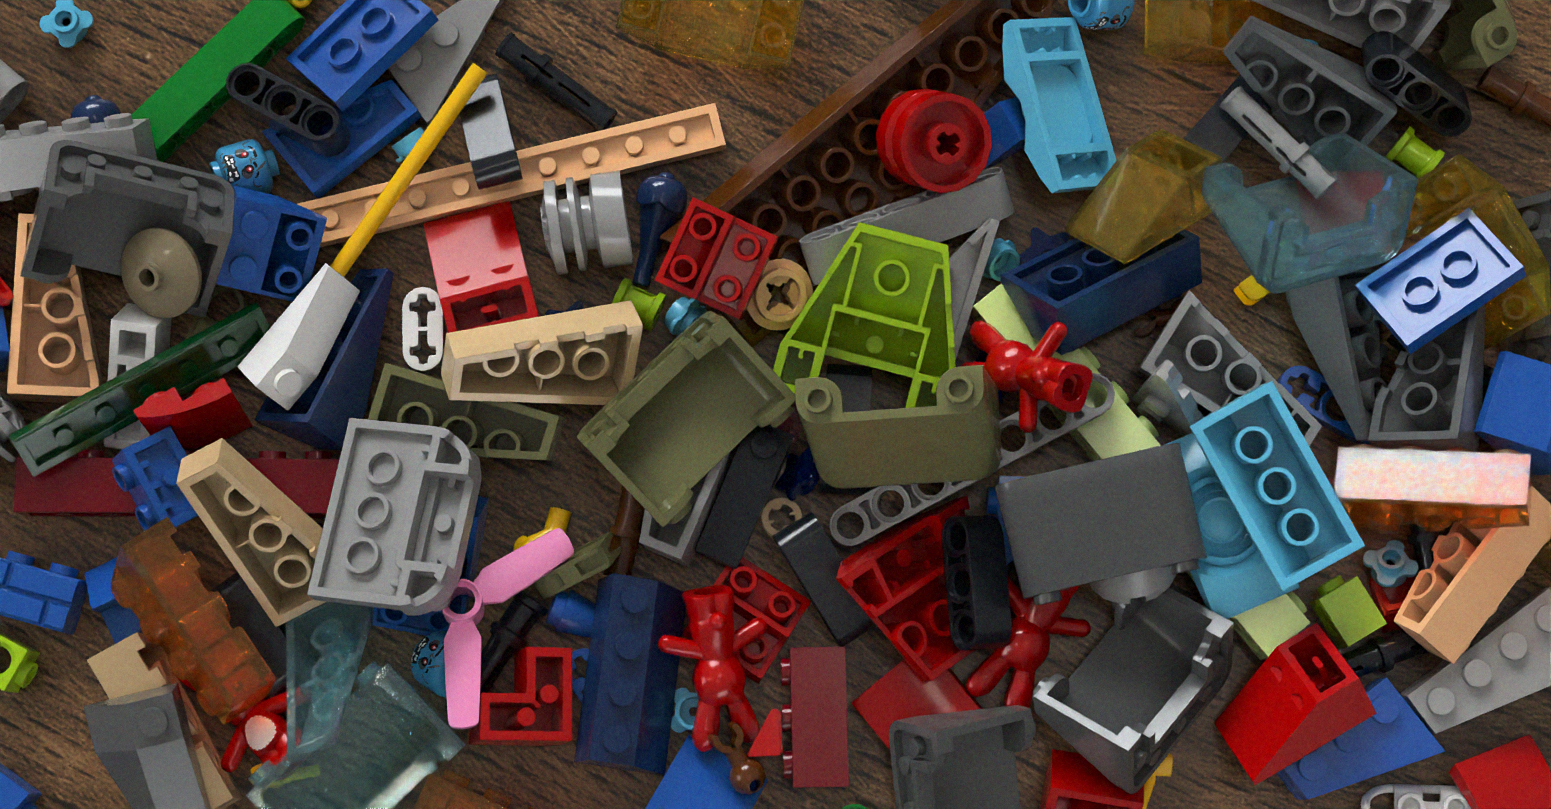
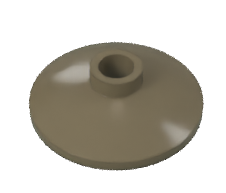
[121,228,202,318]

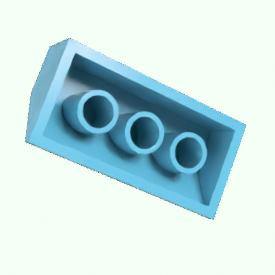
[1189,381,1365,591]

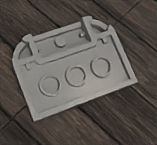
[307,418,482,616]

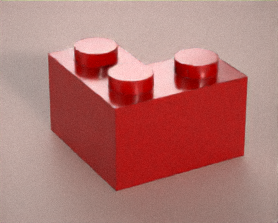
[468,647,572,746]

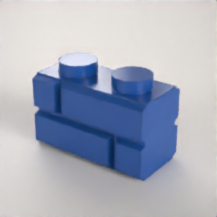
[0,550,88,635]

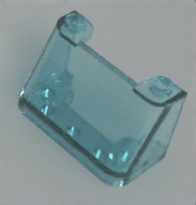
[1202,132,1418,294]
[246,661,466,809]

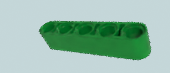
[131,0,305,162]

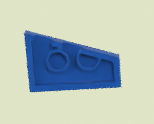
[261,79,422,199]

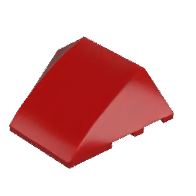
[836,495,975,681]

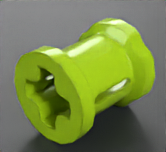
[1385,126,1446,184]
[612,277,667,332]

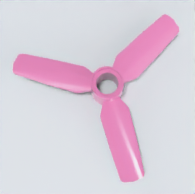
[442,528,574,730]

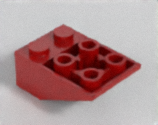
[423,200,540,333]
[1214,623,1377,785]

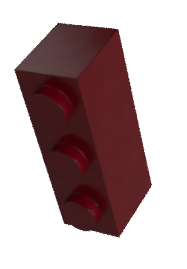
[781,647,849,788]

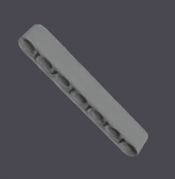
[829,373,1115,546]

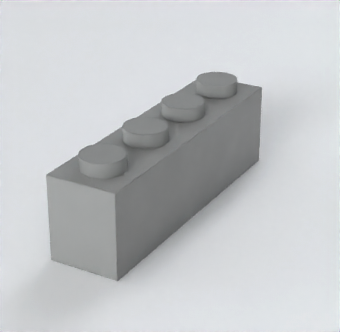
[0,113,157,202]
[1137,290,1322,446]

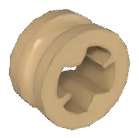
[761,497,802,538]

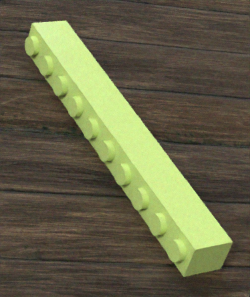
[970,283,1311,660]

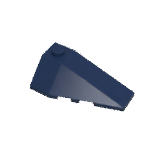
[255,268,394,451]

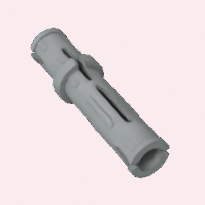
[1220,85,1337,200]

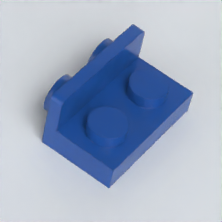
[112,426,199,540]

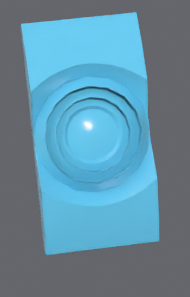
[1002,17,1123,193]
[1165,433,1300,619]

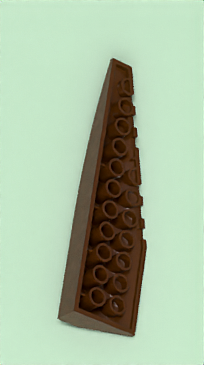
[659,0,1057,347]

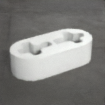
[402,287,446,374]

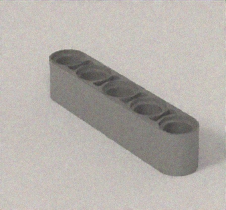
[799,167,1015,285]

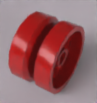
[876,88,992,193]

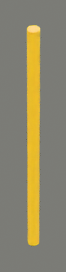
[330,63,488,277]

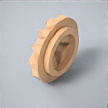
[746,258,813,330]

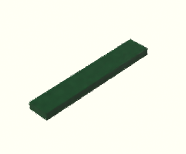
[9,302,271,477]

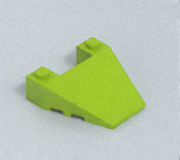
[773,222,956,408]

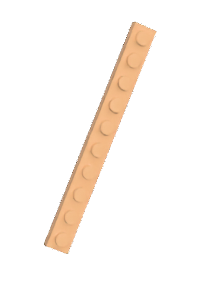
[297,103,726,247]

